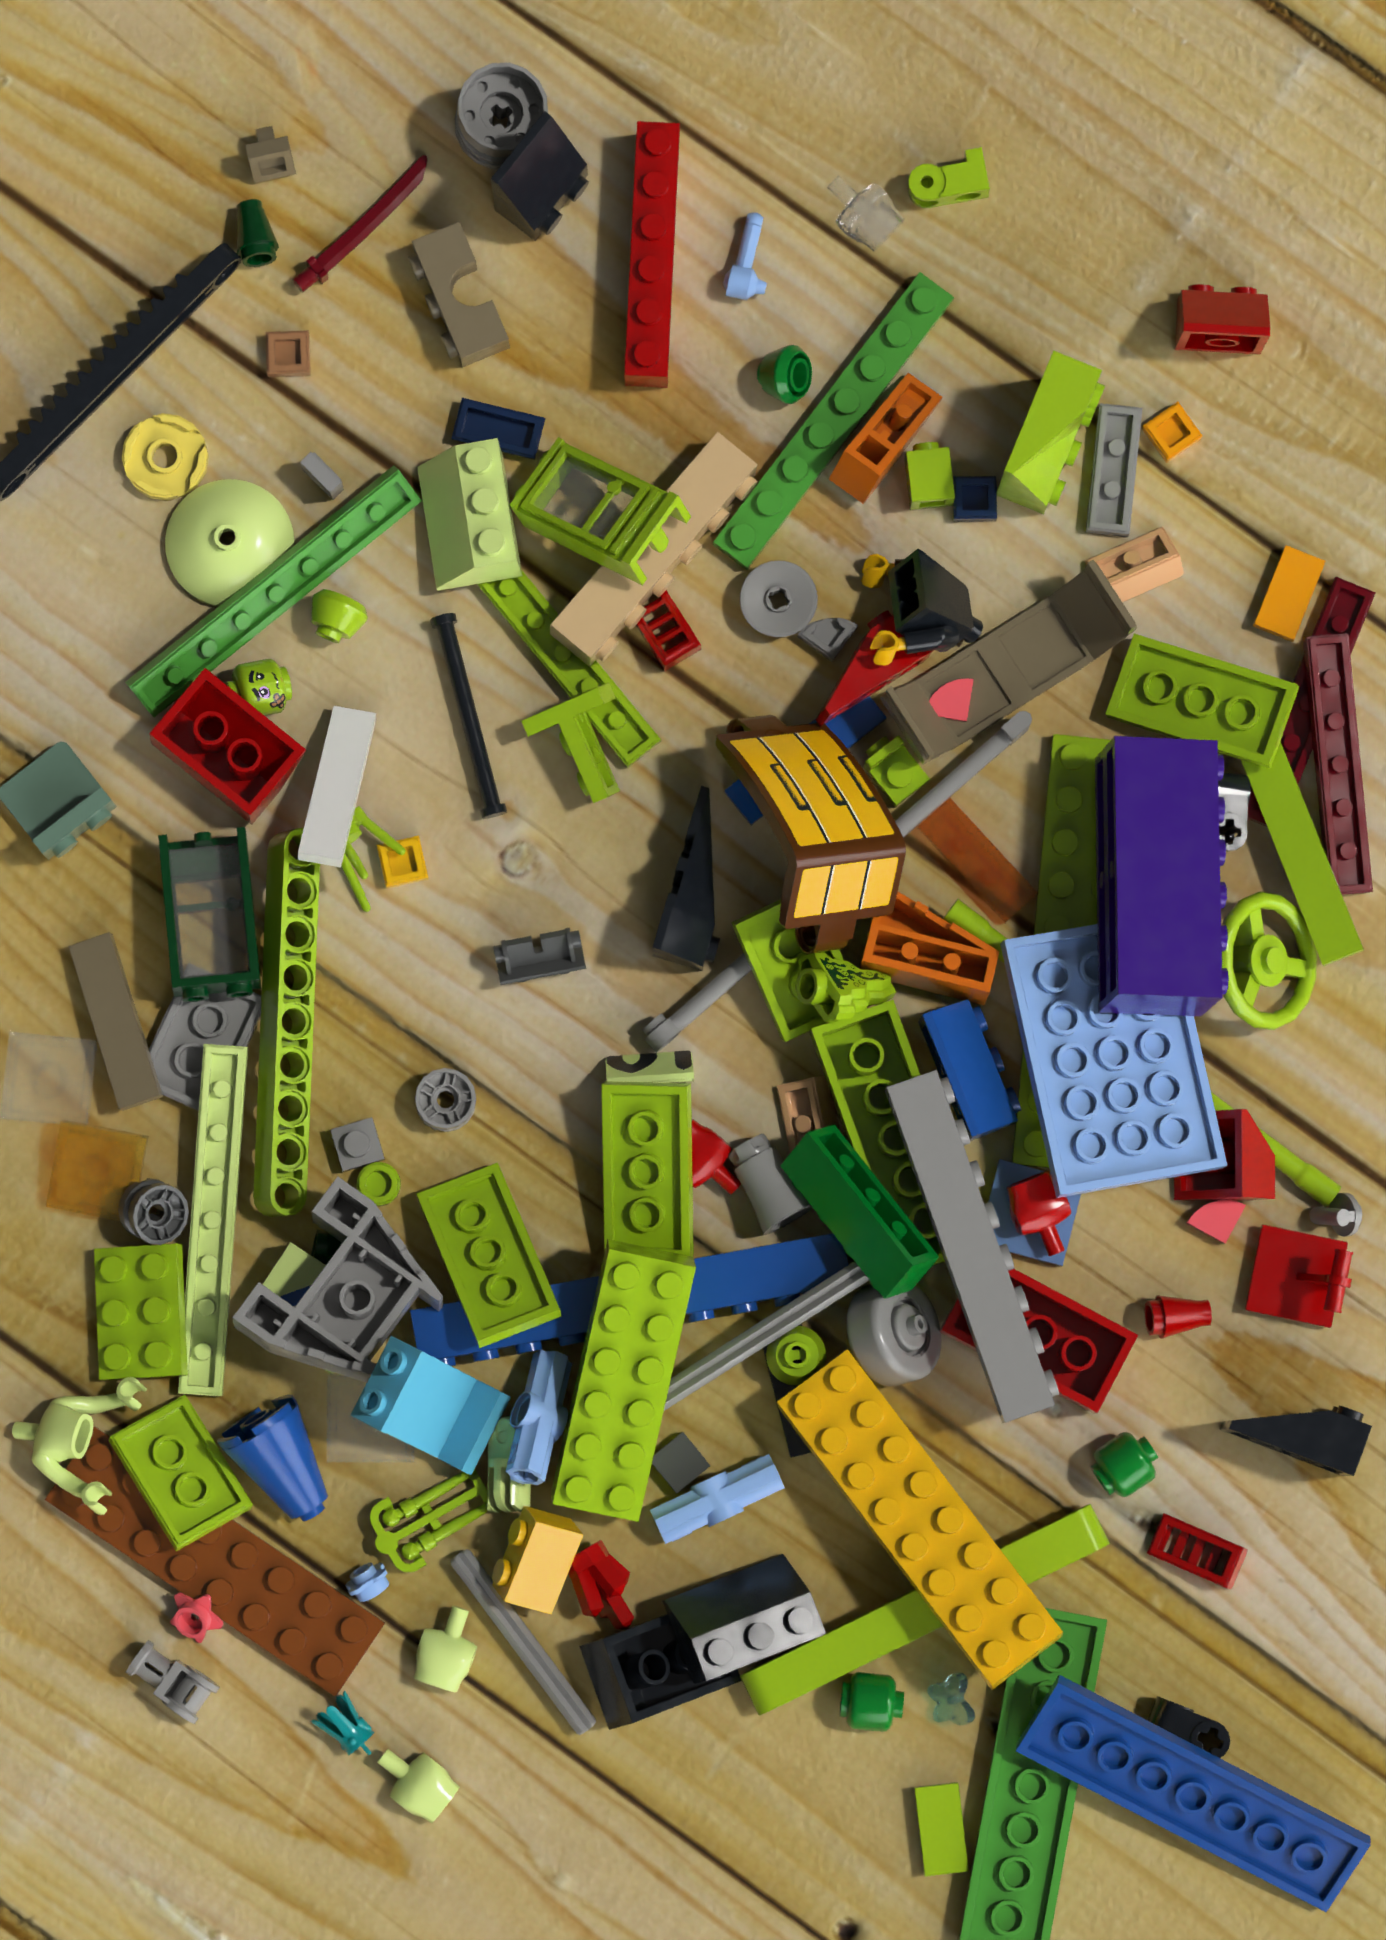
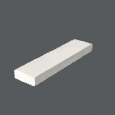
[298,706,376,867]

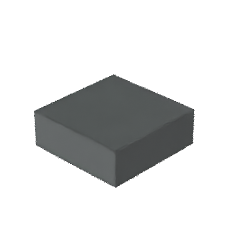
[652,1432,710,1494]

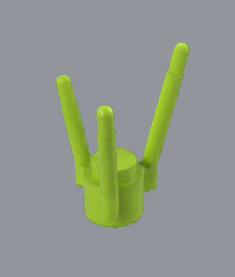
[341,806,406,912]

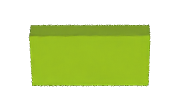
[914,1782,969,1877]

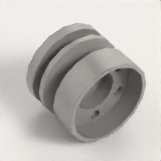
[455,63,548,169]

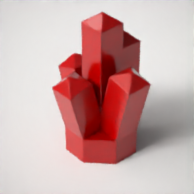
[568,1540,634,1629]

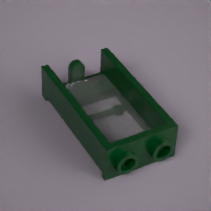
[158,827,262,1002]

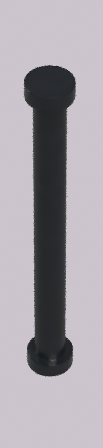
[430,613,507,819]

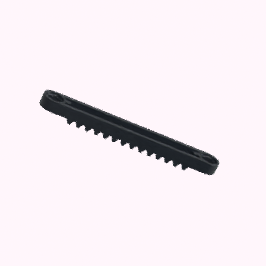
[0,243,242,501]

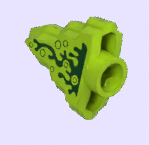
[796,952,896,1022]

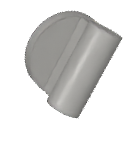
[1310,1193,1362,1237]

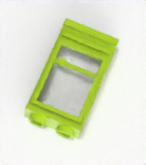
[510,437,691,586]

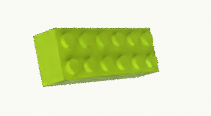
[809,1000,945,1267]
[551,1239,696,1522]

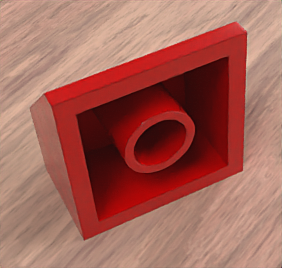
[1175,284,1271,354]

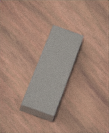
[1085,403,1142,537]

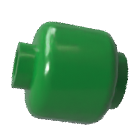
[1090,1432,1158,1497]
[840,1672,904,1732]

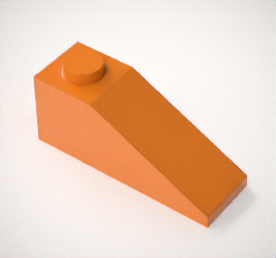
[829,373,943,504]

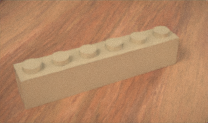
[550,432,758,667]

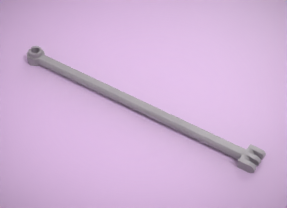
[642,711,1032,1053]

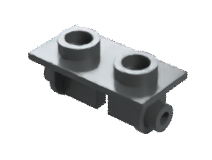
[493,928,586,985]

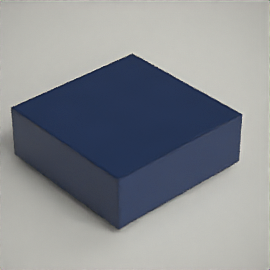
[953,476,997,522]

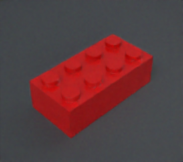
[939,1269,1138,1414]

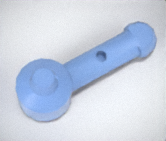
[723,212,767,301]

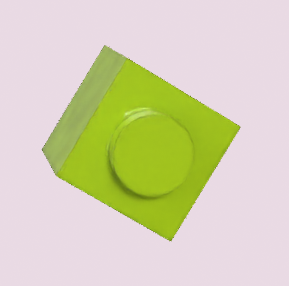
[904,442,955,510]

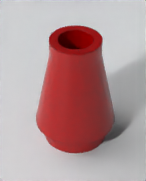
[1144,1295,1212,1339]

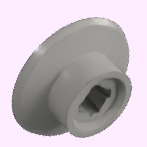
[740,561,818,637]

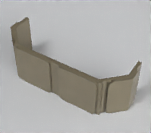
[880,560,1137,764]

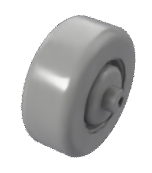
[847,1284,941,1386]

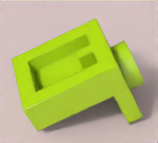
[864,735,930,808]

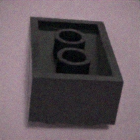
[491,111,589,241]
[1220,1405,1372,1476]
[579,1614,742,1730]

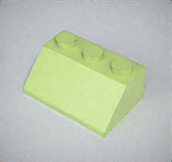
[417,438,522,591]

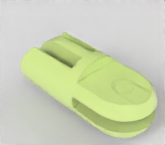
[487,1416,531,1513]

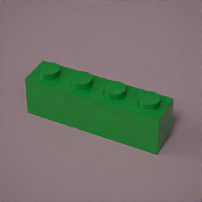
[780,1124,939,1299]

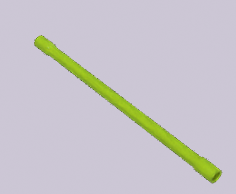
[943,899,1341,1207]

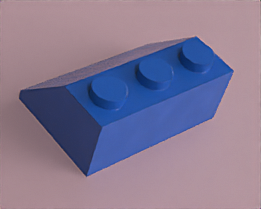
[918,999,1022,1142]

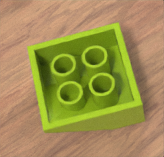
[997,350,1105,514]

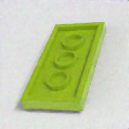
[1105,633,1299,769]
[601,1081,694,1257]
[416,1162,561,1348]

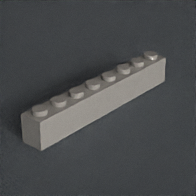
[885,1070,1059,1423]

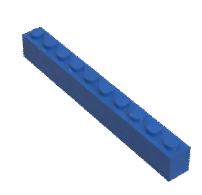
[410,1233,848,1366]

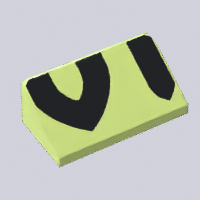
[605,1051,694,1084]

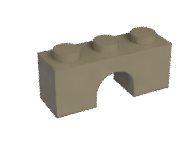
[408,222,510,368]

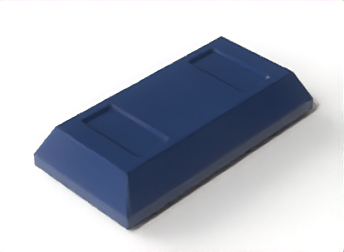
[452,398,546,460]

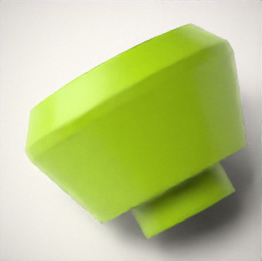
[311,589,368,643]
[766,1326,826,1386]

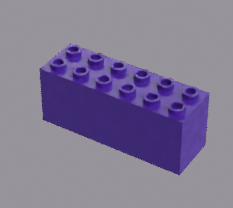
[1095,736,1229,1017]

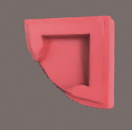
[929,678,974,722]
[1186,1200,1246,1244]

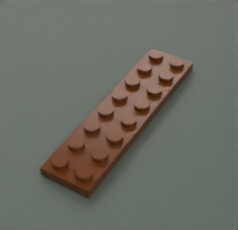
[45,1427,386,1697]

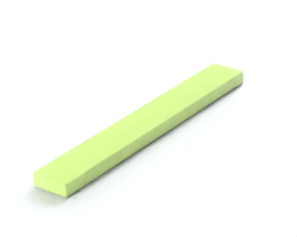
[178,1044,248,1396]

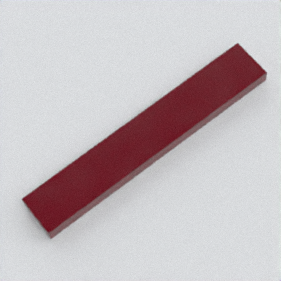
[1248,577,1376,827]
[1303,633,1373,895]

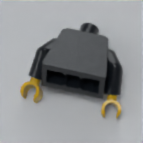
[861,548,983,666]

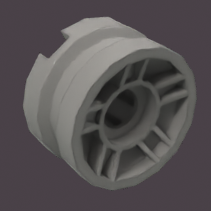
[415,1068,476,1132]

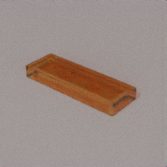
[918,798,1038,923]

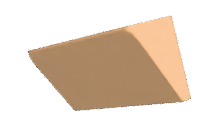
[1085,527,1184,602]
[777,1076,840,1153]

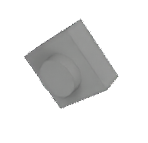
[331,1117,385,1172]

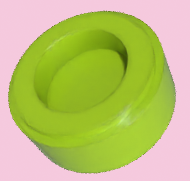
[357,1162,401,1206]

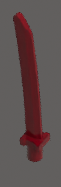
[292,155,428,293]

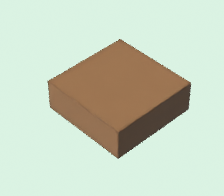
[266,330,311,377]

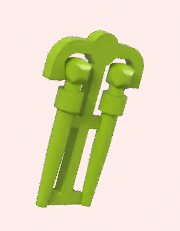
[370,1469,488,1573]

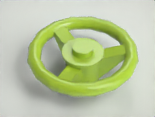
[1222,891,1317,1030]

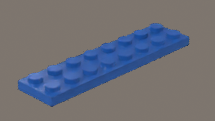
[1016,1675,1371,1912]

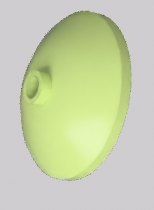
[165,479,295,607]

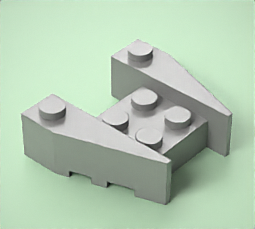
[232,1176,443,1382]

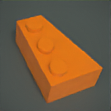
[859,892,1000,1006]

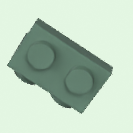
[0,742,117,860]

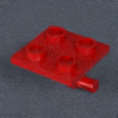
[1245,1224,1353,1328]

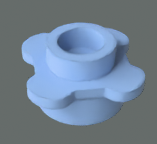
[345,1563,389,1602]

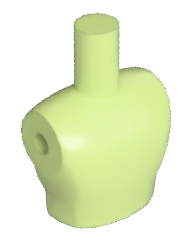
[414,1606,477,1692]
[377,1749,460,1823]

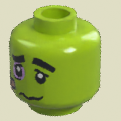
[225,659,292,716]

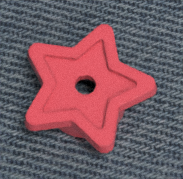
[170,1592,224,1643]

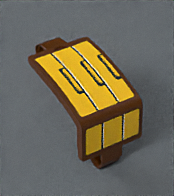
[715,715,906,954]

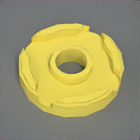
[122,413,209,501]

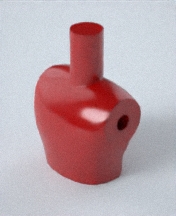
[692,1119,741,1195]
[1006,1171,1071,1256]

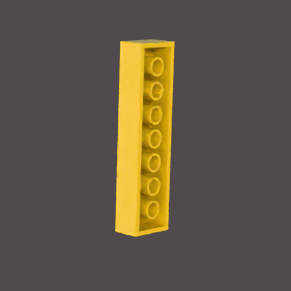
[777,1349,1063,1690]

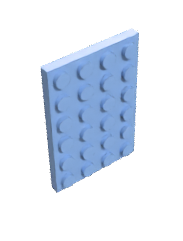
[1000,924,1227,1198]

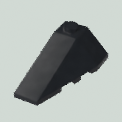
[652,786,721,971]

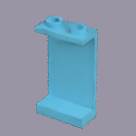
[350,1336,511,1475]

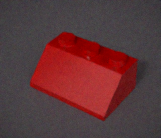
[149,668,306,825]

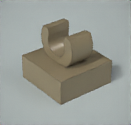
[245,126,296,183]

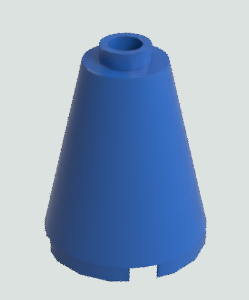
[217,1394,328,1522]

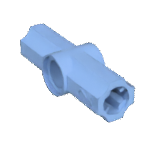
[506,1350,572,1486]
[650,1454,785,1544]

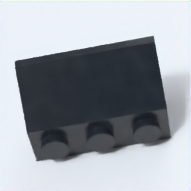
[662,1554,826,1684]

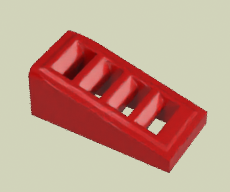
[636,590,701,672]
[1147,1513,1248,1589]

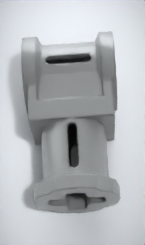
[126,1640,220,1724]

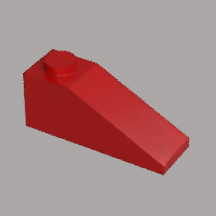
[816,610,934,727]

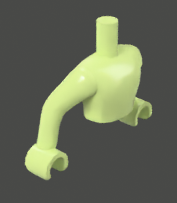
[12,1377,147,1516]

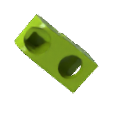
[908,147,990,208]

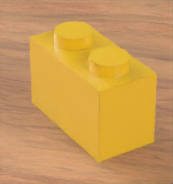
[492,1506,583,1614]

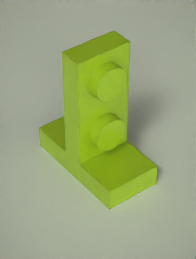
[521,683,620,803]

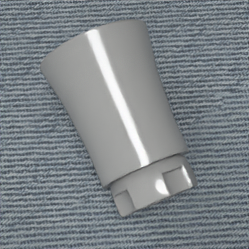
[729,1133,813,1235]

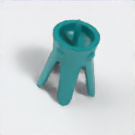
[310,1691,375,1756]

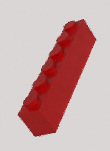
[624,121,680,388]

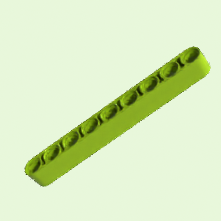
[253,828,320,1217]
[740,1504,1110,1716]

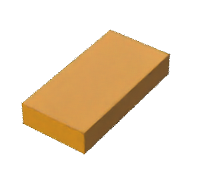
[1253,545,1326,642]

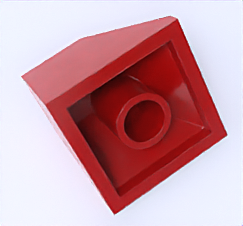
[1174,1109,1275,1201]

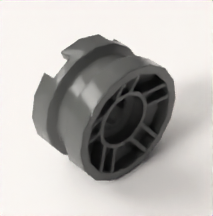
[118,1178,189,1245]

